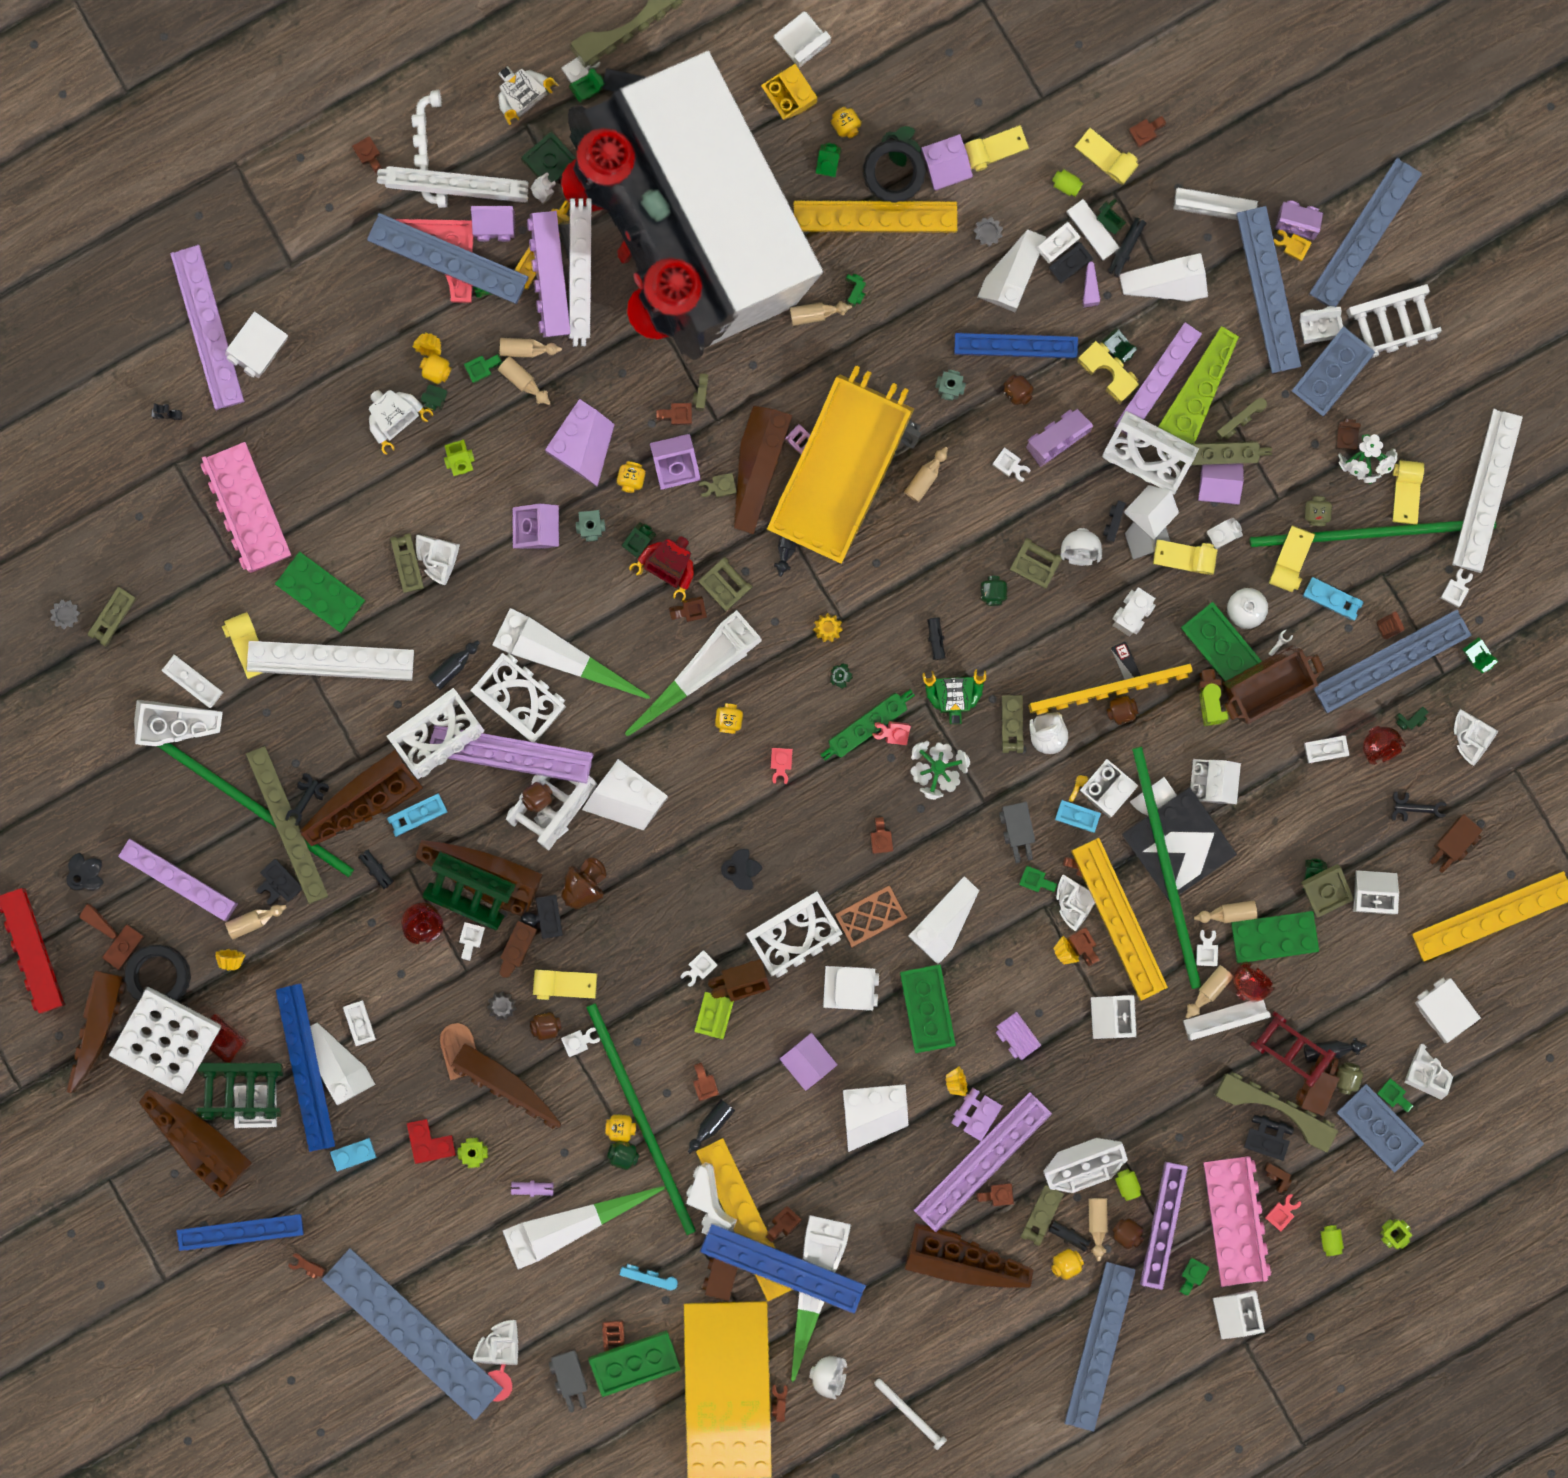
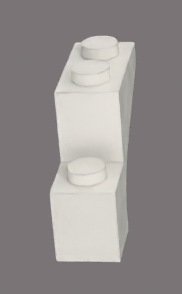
[686,1162,737,1234]

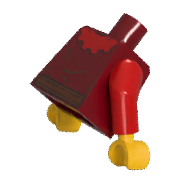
[630,536,694,602]

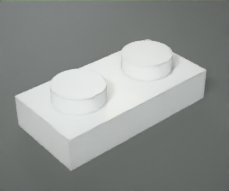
[1036,222,1081,263]
[1304,735,1349,763]
[343,1000,376,1046]

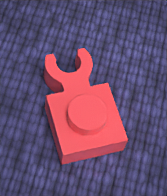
[872,721,911,745]
[771,748,793,784]
[1265,1194,1301,1232]

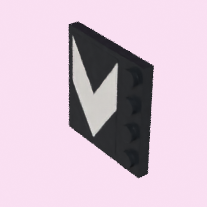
[1122,787,1237,902]

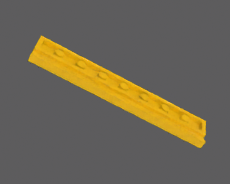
[794,201,957,233]
[1029,664,1193,715]
[1071,838,1168,1001]
[1411,871,1568,962]
[696,1138,793,1301]

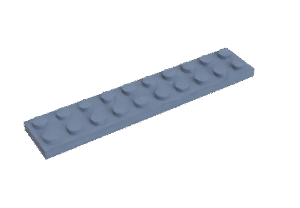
[322,1248,503,1420]

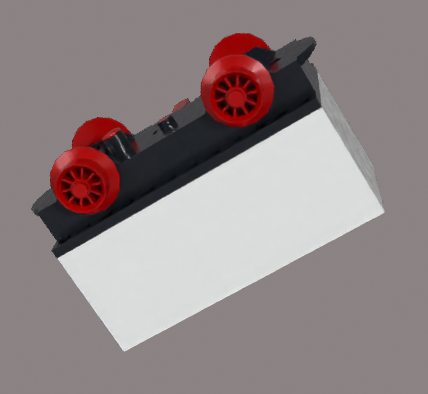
[561,51,823,360]

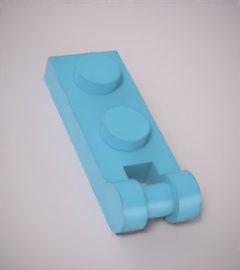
[1303,577,1364,621]
[387,793,447,837]
[620,1264,678,1290]

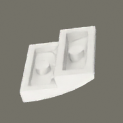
[234,1083,277,1128]

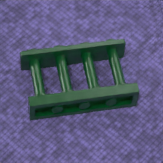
[422,852,516,930]
[196,1063,284,1120]

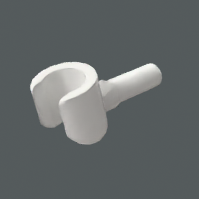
[1268,630,1293,656]

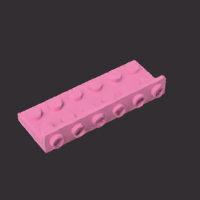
[200,442,292,573]
[1203,1156,1271,1287]

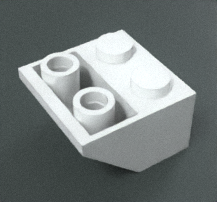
[1080,759,1138,818]
[1190,759,1241,804]
[1353,870,1399,915]
[1091,995,1136,1039]
[1213,1290,1265,1339]

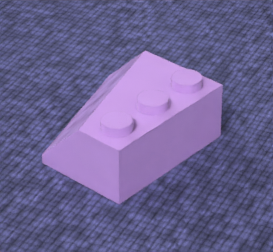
[545,399,614,487]
[1026,409,1093,467]

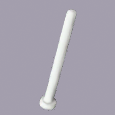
[874,1379,947,1450]

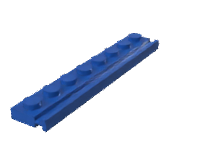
[276,984,335,1152]
[700,1223,866,1313]

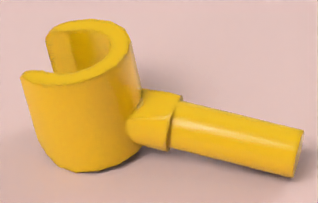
[1068,775,1088,802]

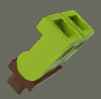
[1197,669,1228,726]

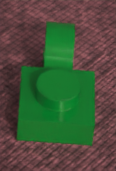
[464,355,502,384]
[1019,866,1057,892]
[1377,1078,1413,1112]
[1179,1258,1209,1296]

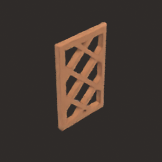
[835,886,907,947]

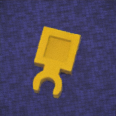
[1274,230,1311,262]

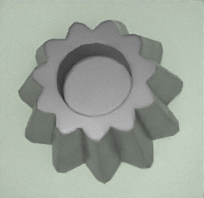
[974,217,1003,246]
[50,600,80,629]
[487,991,516,1021]

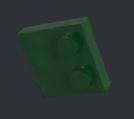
[521,131,576,183]

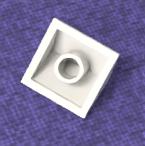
[1124,485,1179,539]

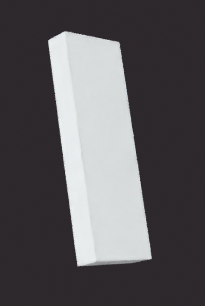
[1066,199,1119,261]
[162,655,223,709]

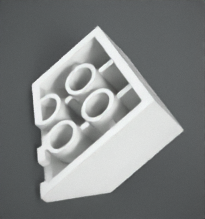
[582,759,668,830]
[843,1084,908,1152]

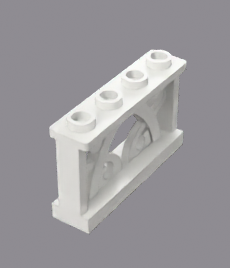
[1102,411,1199,494]
[470,653,566,743]
[387,688,484,779]
[746,891,843,978]

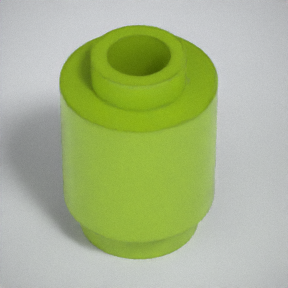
[1052,169,1083,197]
[1115,1169,1141,1201]
[1320,1225,1344,1256]

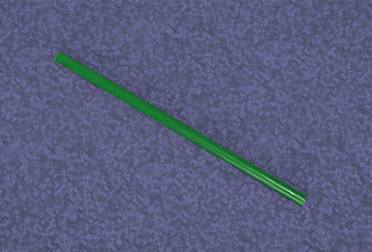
[1250,520,1496,547]
[157,743,354,878]
[1132,746,1201,989]
[586,1003,696,1235]

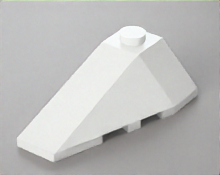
[978,229,1046,312]
[1119,253,1208,301]
[134,700,222,746]

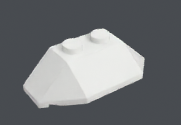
[1044,1138,1128,1193]

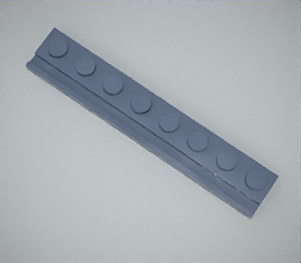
[1309,158,1422,307]
[1236,206,1301,373]
[367,213,529,305]
[1313,610,1472,714]
[1064,1262,1136,1432]

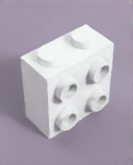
[1112,587,1156,637]

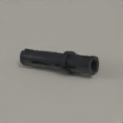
[1107,217,1147,277]

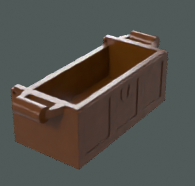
[1221,645,1324,725]

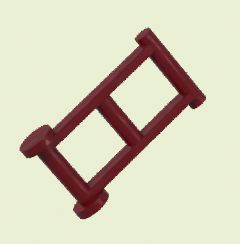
[1249,1011,1336,1088]

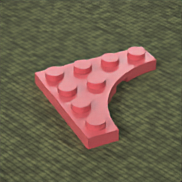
[395,219,473,303]

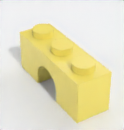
[1077,341,1139,404]

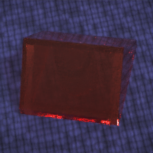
[209,1014,249,1063]

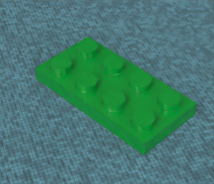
[275,551,366,633]
[1180,602,1262,682]
[1231,911,1319,963]
[900,964,956,1053]
[588,1330,681,1397]

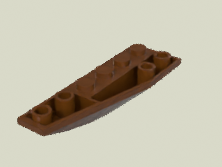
[416,840,543,916]
[451,1043,561,1129]
[139,1089,252,1198]

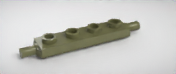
[1163,441,1272,465]

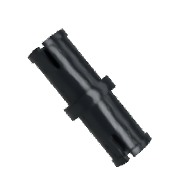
[927,617,946,660]
[358,849,394,890]
[1048,1220,1091,1252]

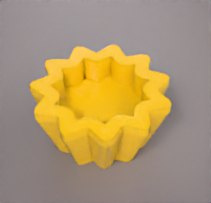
[412,333,441,357]
[813,613,843,642]
[1054,936,1079,964]
[215,949,245,970]
[946,1067,968,1096]

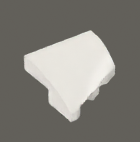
[1404,1044,1453,1100]

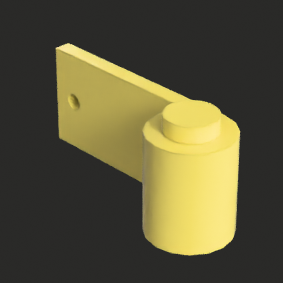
[964,125,1029,171]
[1075,128,1138,185]
[1393,460,1424,525]
[1269,525,1315,592]
[1153,540,1218,575]
[222,612,262,679]
[533,970,597,1000]

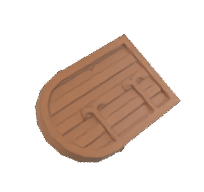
[440,1023,477,1080]

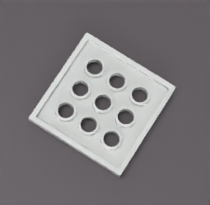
[109,986,221,1094]

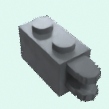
[999,802,1035,863]
[549,1349,588,1413]

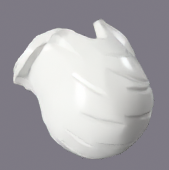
[1030,712,1068,754]

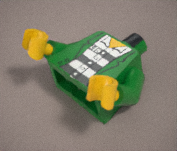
[922,669,986,724]

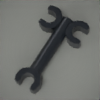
[151,403,182,420]
[285,773,329,826]
[1391,792,1446,822]

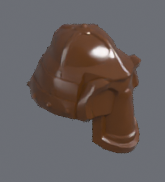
[561,858,606,909]

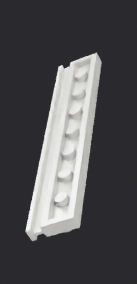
[1452,409,1523,573]
[247,641,414,681]

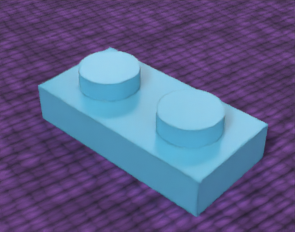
[1055,800,1101,833]
[330,1138,377,1171]

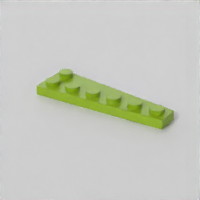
[1158,326,1239,443]

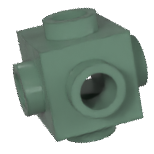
[935,370,966,401]
[576,510,606,542]

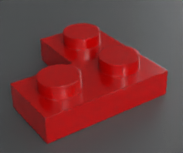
[407,1119,456,1164]

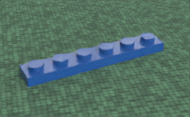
[954,333,1078,358]
[177,1214,304,1251]

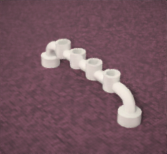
[412,90,448,208]

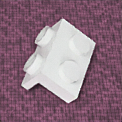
[1299,306,1343,344]

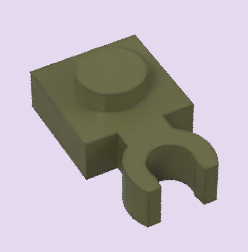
[693,374,708,411]
[699,473,737,498]

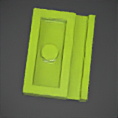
[694,992,734,1039]

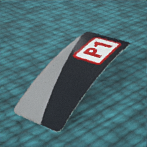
[1111,642,1141,680]

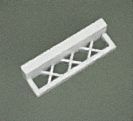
[1173,188,1258,220]
[1183,997,1270,1040]

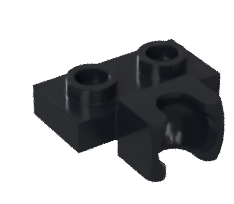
[256,858,302,906]

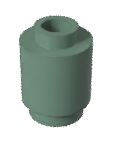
[641,189,671,222]

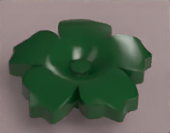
[830,663,853,689]

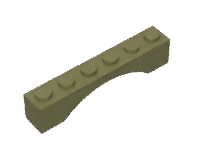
[570,0,683,68]
[1214,1072,1338,1153]

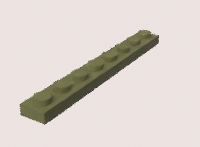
[246,746,328,905]

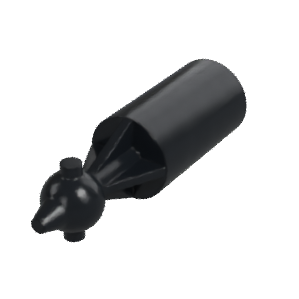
[774,536,797,577]
[428,640,480,690]
[1304,1038,1367,1063]
[688,1099,735,1154]

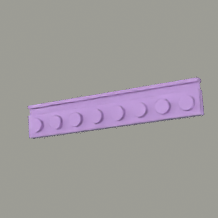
[170,245,244,410]
[430,725,594,784]
[914,1092,1052,1232]

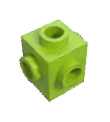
[444,439,475,476]
[458,1138,488,1168]
[1380,1219,1413,1249]

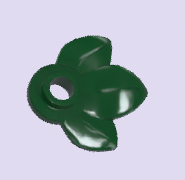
[882,126,921,167]

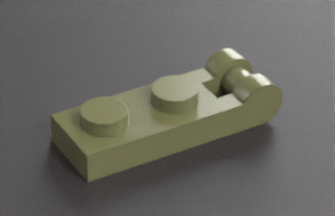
[1215,398,1267,440]
[390,533,424,594]
[88,587,137,647]
[1002,695,1023,753]
[1020,1185,1064,1246]

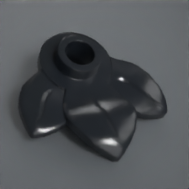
[721,849,762,890]
[66,853,104,891]

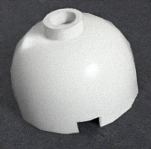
[1061,528,1102,565]
[1227,588,1268,629]
[810,1356,847,1399]

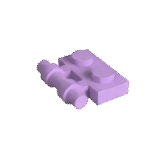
[951,1088,1002,1141]

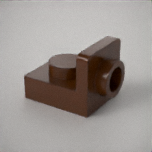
[1336,419,1361,451]
[1263,1162,1292,1193]

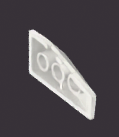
[908,876,979,964]
[310,1023,376,1105]

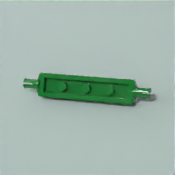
[820,689,915,761]

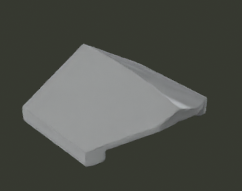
[1125,522,1170,560]

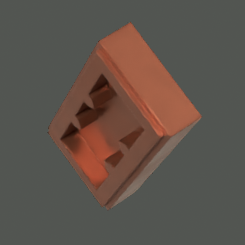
[102,924,144,970]

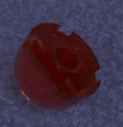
[1363,726,1406,765]
[401,902,443,944]
[1233,962,1275,1002]

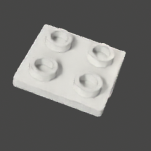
[774,11,831,68]

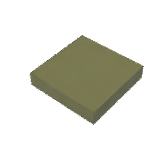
[1301,864,1354,918]

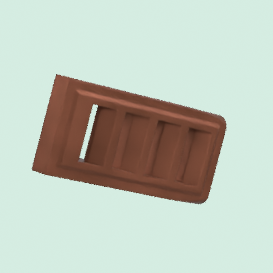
[1376,611,1405,640]
[79,903,119,940]
[602,1320,625,1352]

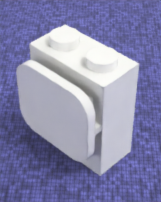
[225,311,288,378]
[823,966,879,1010]
[1415,977,1480,1043]

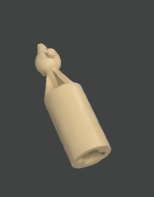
[790,301,852,326]
[500,338,562,358]
[498,356,551,405]
[904,447,948,503]
[1194,900,1257,923]
[225,904,287,940]
[1186,965,1234,1019]
[1088,1198,1108,1261]

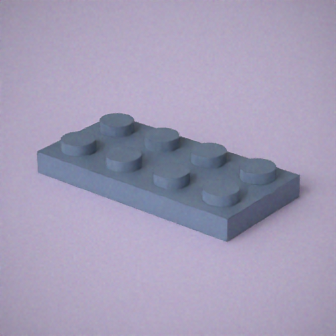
[1292,326,1376,416]
[1336,1084,1424,1173]

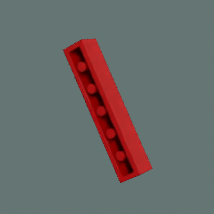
[0,888,65,1014]

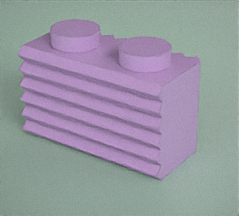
[996,1012,1041,1060]

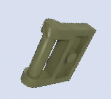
[1010,538,1062,589]
[698,557,753,612]

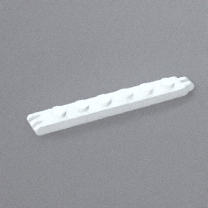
[377,166,528,202]
[569,198,591,346]

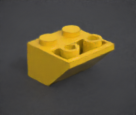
[761,64,817,120]

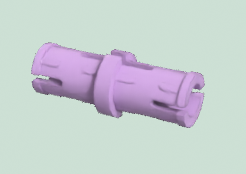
[511,1181,554,1197]

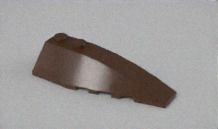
[734,406,792,535]
[300,749,423,846]
[67,971,127,1093]
[905,1223,1033,1288]

